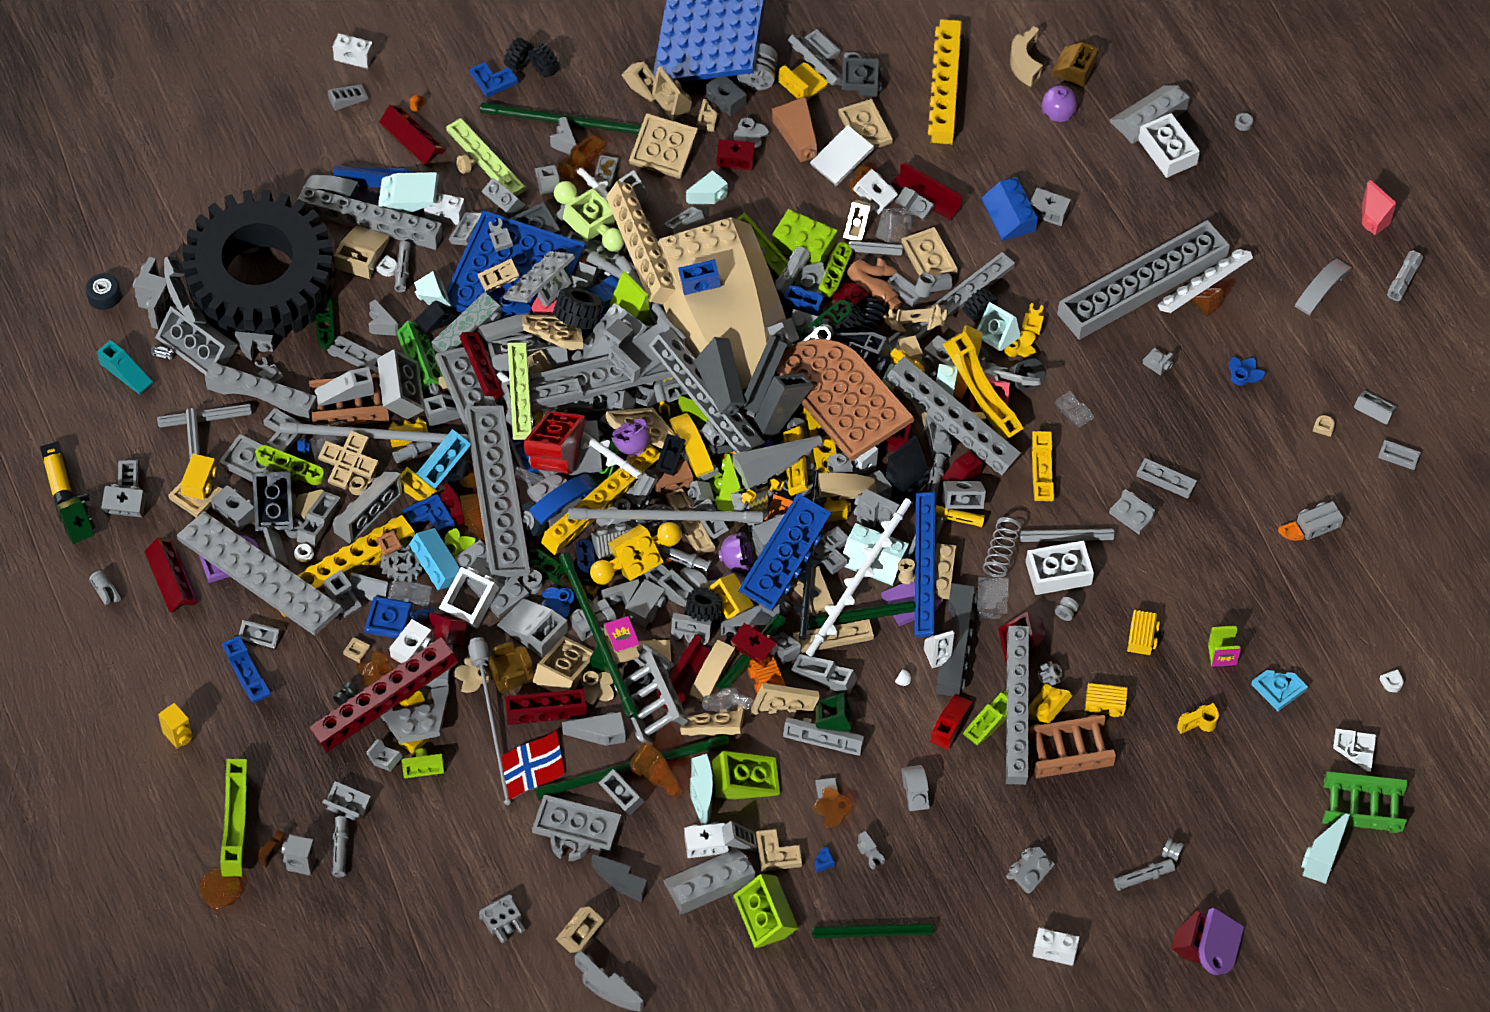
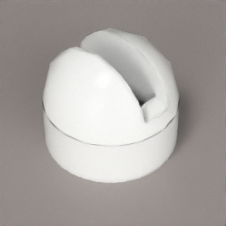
[895,669,912,686]

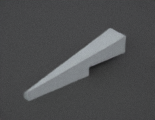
[732,435,823,492]

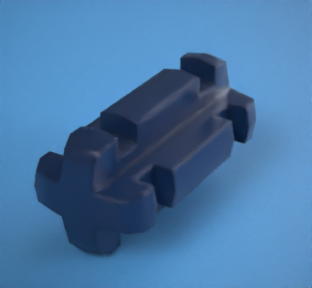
[410,607,434,621]

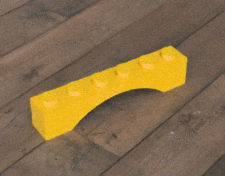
[943,331,1024,439]

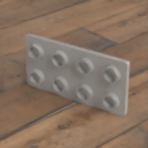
[503,251,575,306]

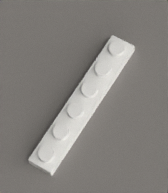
[1157,249,1253,313]

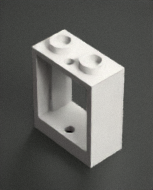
[439,567,499,629]

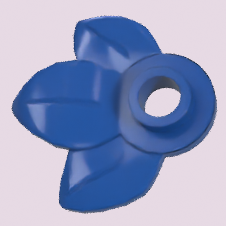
[499,290,534,314]
[1228,357,1265,386]
[541,587,575,619]

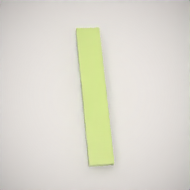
[447,118,526,196]
[508,343,532,440]

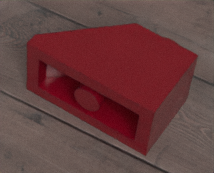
[831,283,868,310]
[940,450,982,486]
[429,612,467,647]

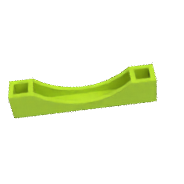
[220,759,248,876]

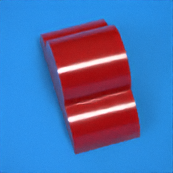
[524,410,585,474]

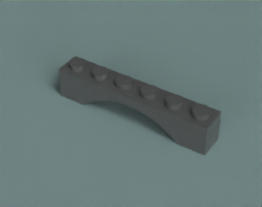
[936,583,977,696]

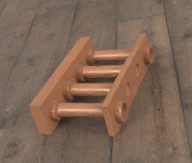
[309,373,389,426]
[1028,715,1116,778]

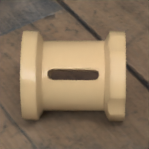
[898,558,915,584]

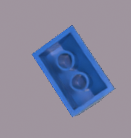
[981,177,1038,241]

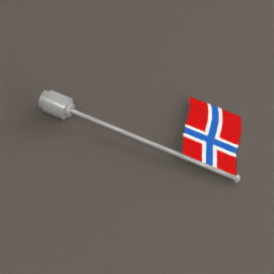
[468,637,565,805]

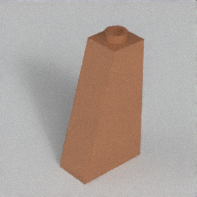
[772,97,817,162]

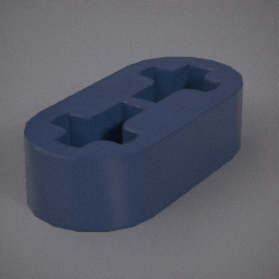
[575,539,595,574]

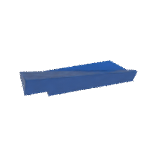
[333,165,412,187]

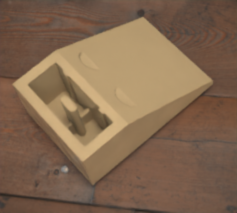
[334,225,391,279]

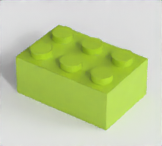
[771,209,837,265]

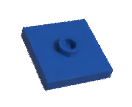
[364,596,412,639]

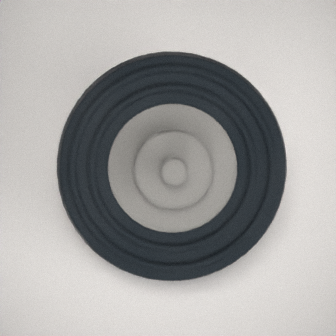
[520,502,546,537]

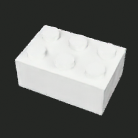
[1138,113,1200,178]
[1026,541,1094,595]

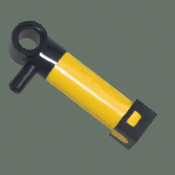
[40,441,90,522]

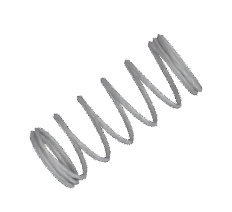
[983,517,1021,578]

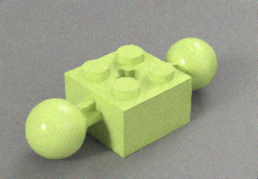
[554,181,625,251]

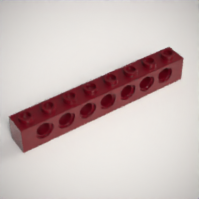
[309,638,458,753]

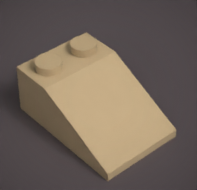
[652,66,692,121]
[532,636,594,692]

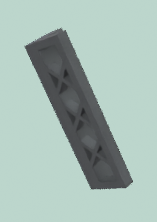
[741,335,787,414]

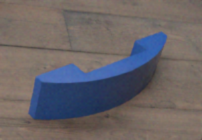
[529,474,598,525]
[222,636,271,703]

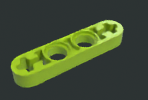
[818,242,852,297]
[256,445,324,485]

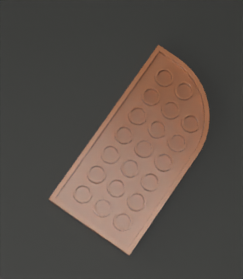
[775,339,914,461]

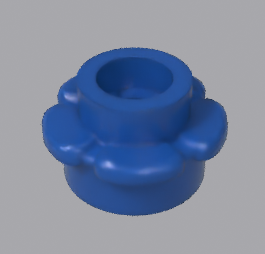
[297,438,309,457]

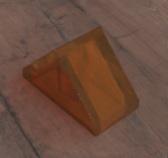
[1190,288,1224,316]

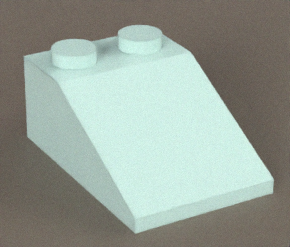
[378,173,439,214]
[1301,814,1349,884]

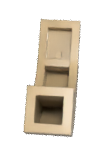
[1010,26,1043,87]

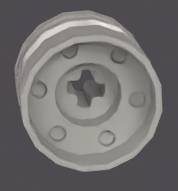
[737,43,778,90]

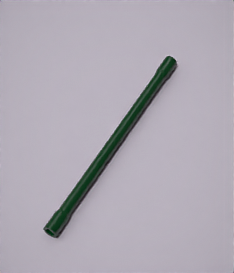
[480,102,642,134]
[559,552,639,719]
[535,734,729,800]

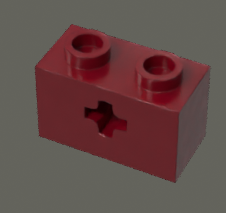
[716,139,755,170]
[731,622,778,668]

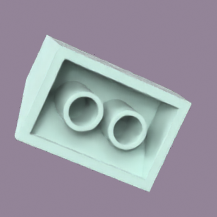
[842,523,909,586]

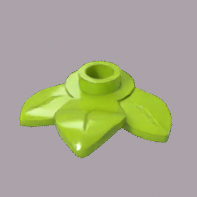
[444,528,475,558]

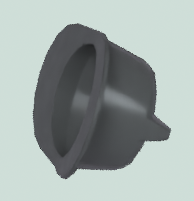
[1005,358,1045,391]

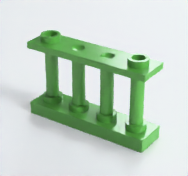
[1322,772,1407,833]

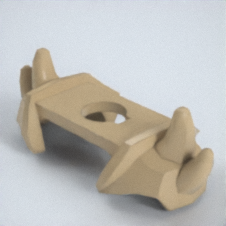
[884,304,948,333]

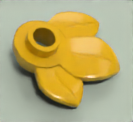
[1003,330,1036,357]

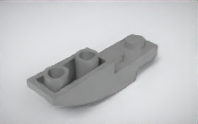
[575,951,644,1012]

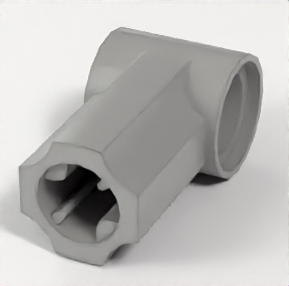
[914,273,953,298]
[625,469,658,510]

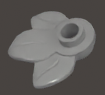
[734,118,769,148]

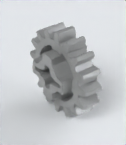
[380,544,422,585]

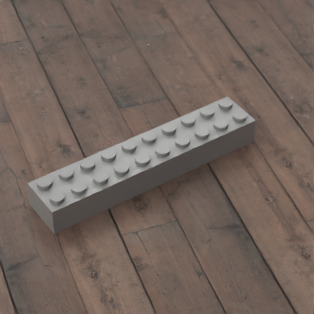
[1057,220,1230,340]

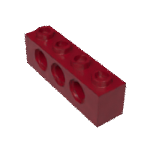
[505,689,587,725]

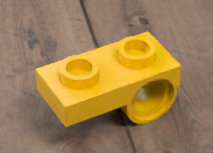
[1177,703,1219,734]

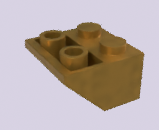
[1051,42,1099,86]

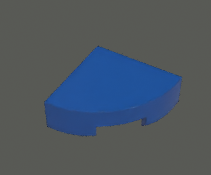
[815,846,835,873]

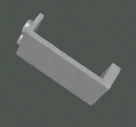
[608,313,686,383]

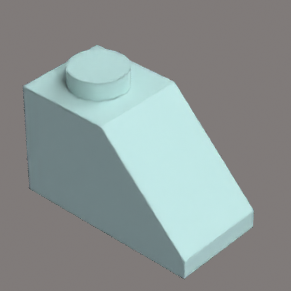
[686,171,728,204]
[415,271,451,308]
[936,364,958,396]

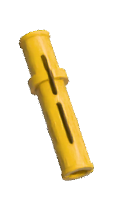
[936,505,985,527]

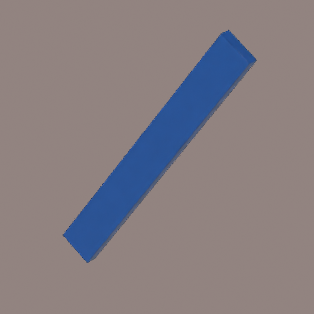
[914,492,936,638]

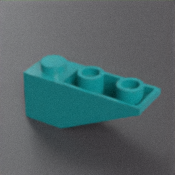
[97,340,153,395]

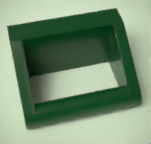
[816,693,851,732]

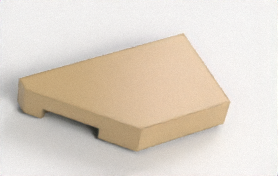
[696,99,718,132]
[295,489,324,520]

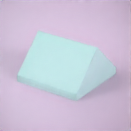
[977,302,1021,351]

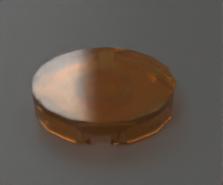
[199,869,241,909]

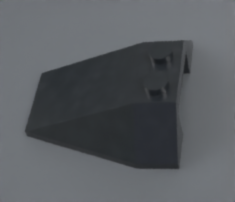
[823,332,891,381]

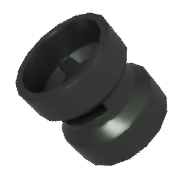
[333,682,360,706]

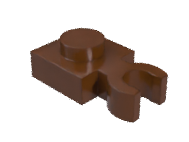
[258,830,286,867]

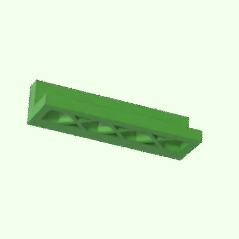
[396,321,443,391]

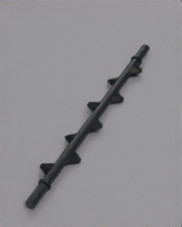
[794,470,827,640]

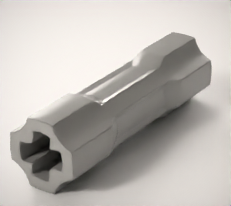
[774,246,810,299]
[1387,250,1424,301]

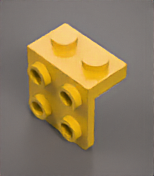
[779,63,828,101]

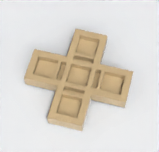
[318,431,379,490]

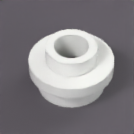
[294,544,314,562]

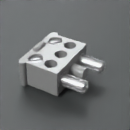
[479,895,525,943]

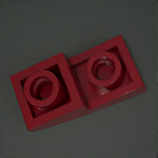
[441,483,464,525]

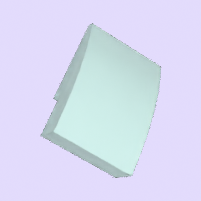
[690,754,712,826]

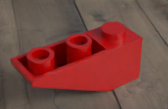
[930,694,973,750]

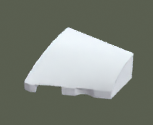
[1333,729,1376,772]

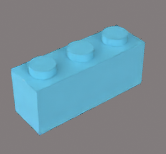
[416,429,471,489]
[409,528,460,590]

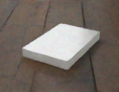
[810,125,874,186]

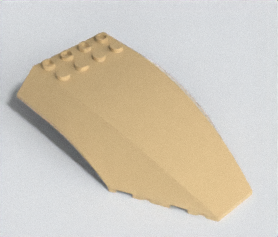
[657,217,786,391]

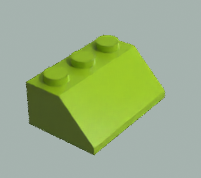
[733,874,798,948]

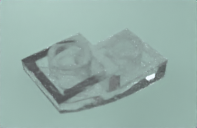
[1054,391,1095,428]
[387,581,432,607]

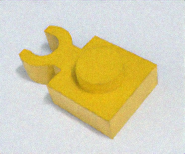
[1021,303,1044,335]

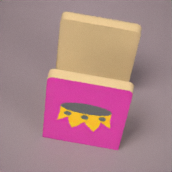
[604,616,639,664]

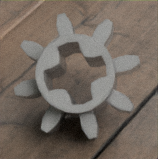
[1038,661,1062,686]

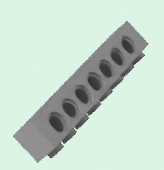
[297,186,443,250]
[649,330,765,453]
[885,357,1021,475]
[1006,626,1029,785]

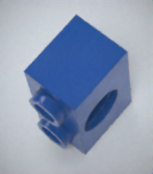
[678,259,721,295]

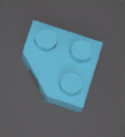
[1251,670,1308,711]

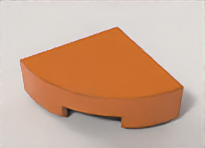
[410,94,426,113]
[1278,521,1304,541]

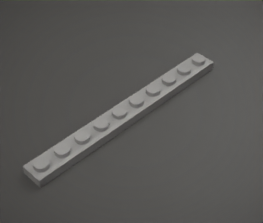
[889,252,1015,353]

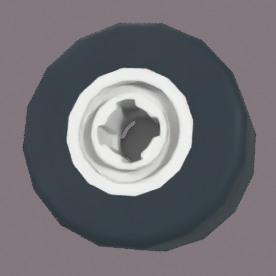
[86,273,121,310]

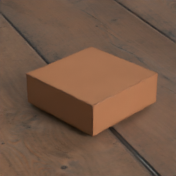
[376,530,402,557]

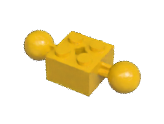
[590,522,682,585]

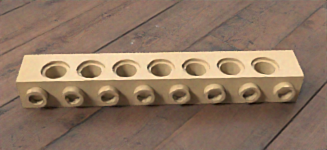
[606,181,676,305]

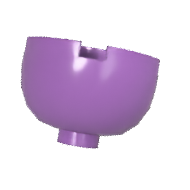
[1042,85,1078,122]
[611,419,651,455]
[719,532,752,572]

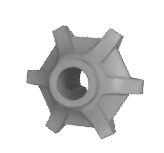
[698,420,725,447]

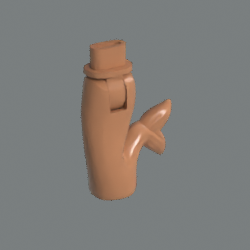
[847,258,902,311]

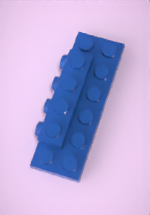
[738,493,831,611]

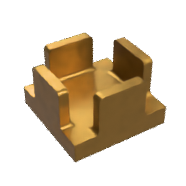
[487,642,534,694]

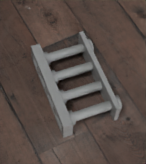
[614,651,689,746]

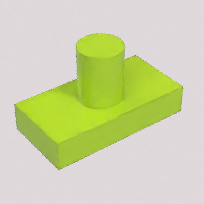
[402,748,444,778]

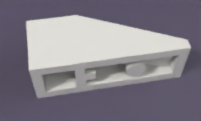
[924,631,954,668]

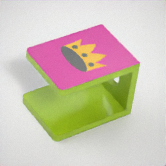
[1208,626,1241,667]

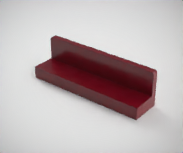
[379,105,446,165]
[891,162,963,221]
[459,332,504,402]
[144,537,198,613]
[657,634,711,709]

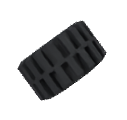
[553,287,604,329]

